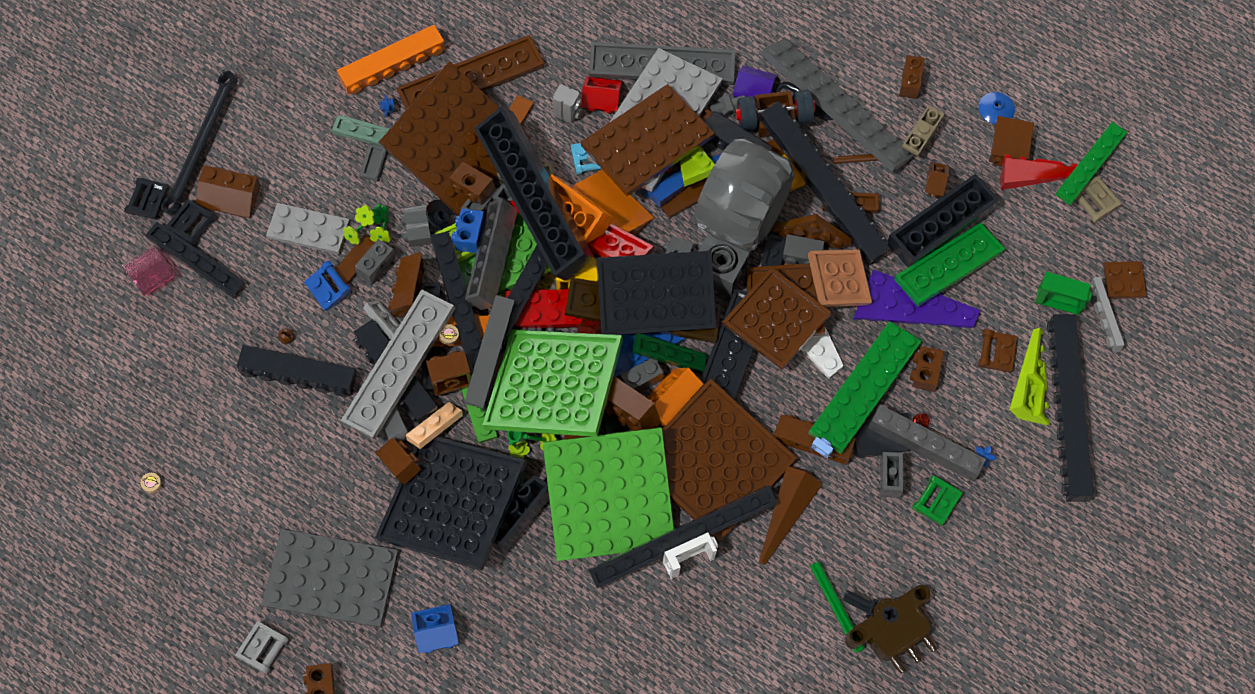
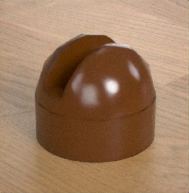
[278,328,294,344]

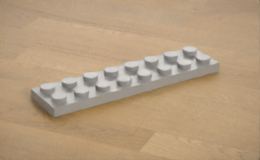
[341,290,455,439]

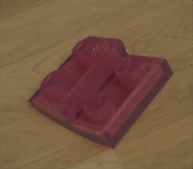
[122,246,176,296]

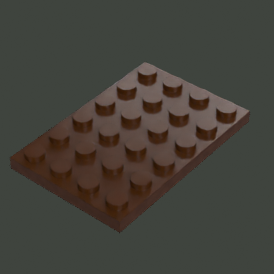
[581,84,715,196]

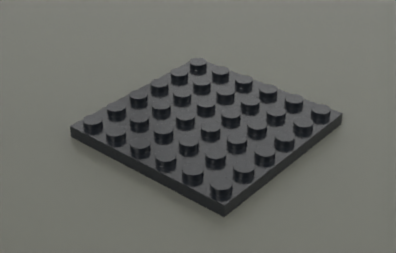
[375,436,527,571]

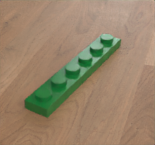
[1055,121,1127,205]

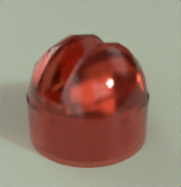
[912,413,930,428]

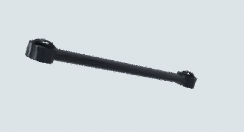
[161,71,238,216]

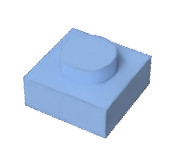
[811,437,833,459]

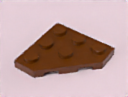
[772,214,852,249]

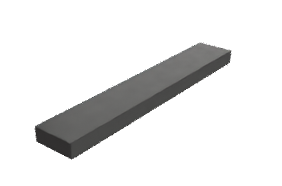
[464,295,514,408]

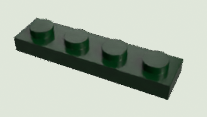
[633,333,706,374]

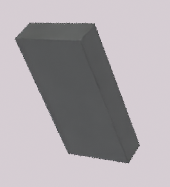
[359,144,387,182]

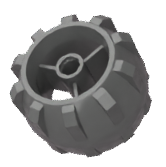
[694,138,795,252]

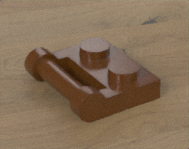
[978,329,1017,373]

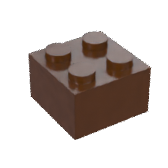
[426,351,471,396]

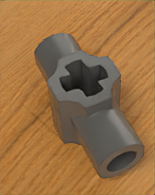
[709,94,745,118]

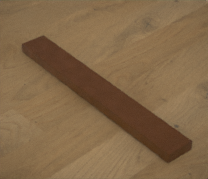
[661,139,784,219]

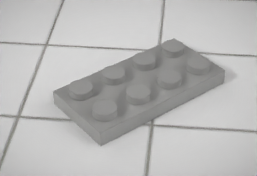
[266,203,350,254]

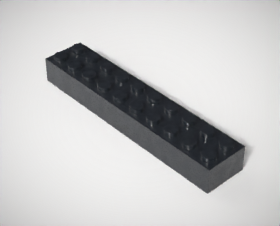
[474,106,595,281]

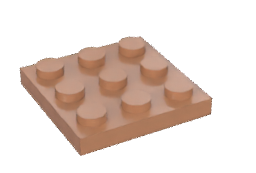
[808,250,872,307]

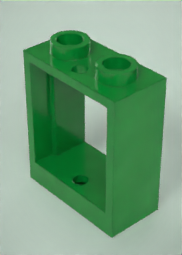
[1034,272,1092,315]

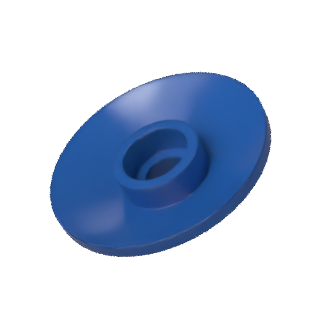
[978,92,1015,124]

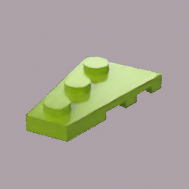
[680,147,715,187]

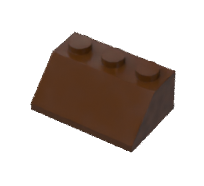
[196,165,261,219]
[388,253,425,318]

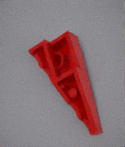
[1000,154,1077,190]

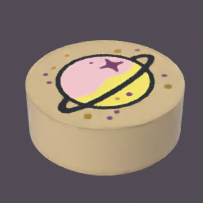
[439,324,459,345]
[140,473,162,493]

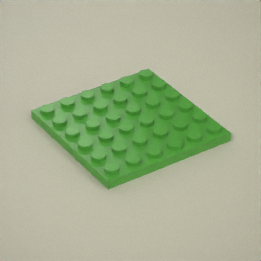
[482,330,623,437]
[543,427,674,561]

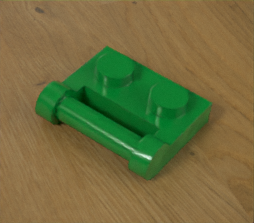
[911,475,963,526]

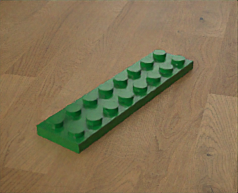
[808,321,922,455]

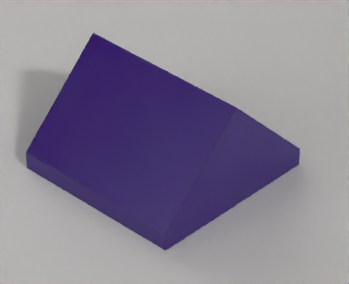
[733,65,777,97]

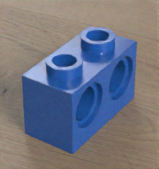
[452,209,485,253]

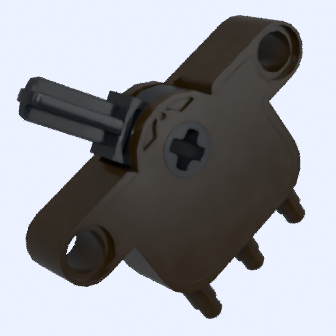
[843,585,937,674]

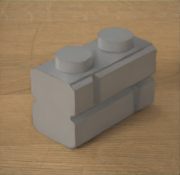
[553,84,582,123]

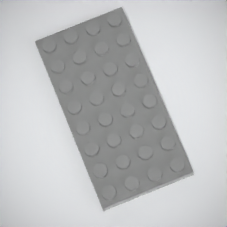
[587,48,723,192]

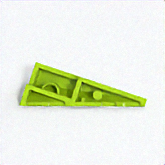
[1009,328,1050,425]

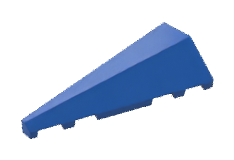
[639,153,722,208]

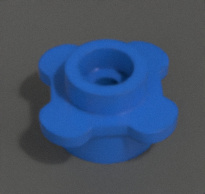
[380,95,394,117]

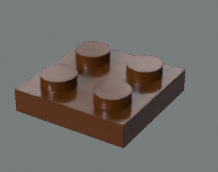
[1103,261,1146,299]

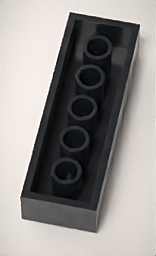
[887,173,1000,267]

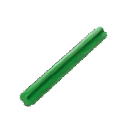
[810,562,865,653]

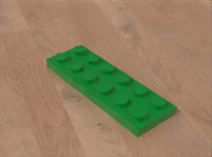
[894,223,1005,306]

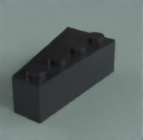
[493,475,549,555]

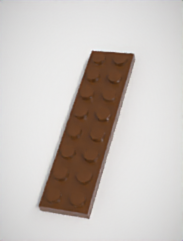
[396,35,544,110]

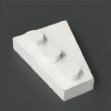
[801,327,843,379]

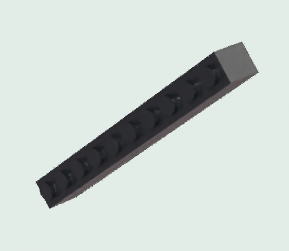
[759,101,890,265]
[1047,314,1093,502]

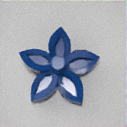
[976,445,997,468]

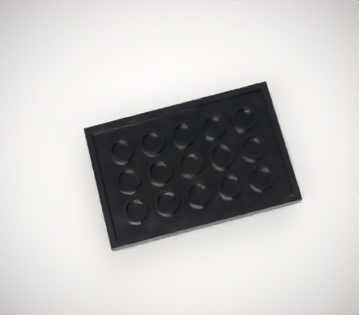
[596,251,716,335]

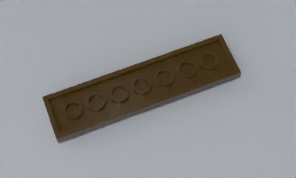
[564,277,721,343]

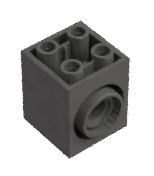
[698,233,749,298]

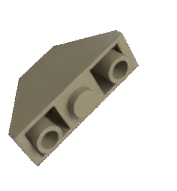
[902,105,944,156]

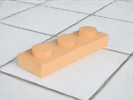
[406,402,463,449]

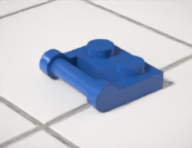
[304,260,351,311]

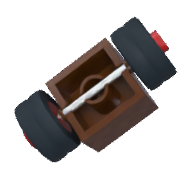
[735,90,815,138]

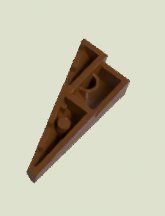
[759,466,822,565]

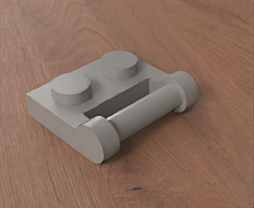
[235,621,289,675]

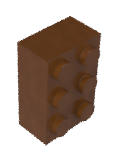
[604,376,661,431]

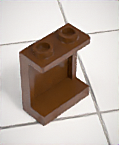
[989,116,1034,166]

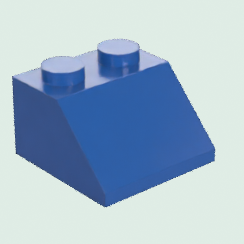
[411,604,459,653]

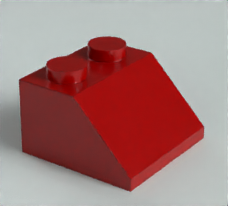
[581,76,622,113]

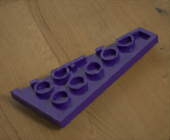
[853,269,980,328]

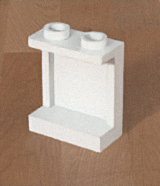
[663,533,718,579]

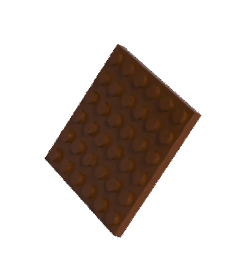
[378,61,531,216]
[662,379,797,543]

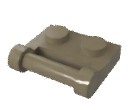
[1075,176,1121,224]

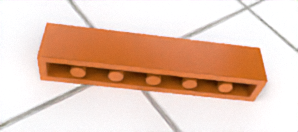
[337,25,445,95]

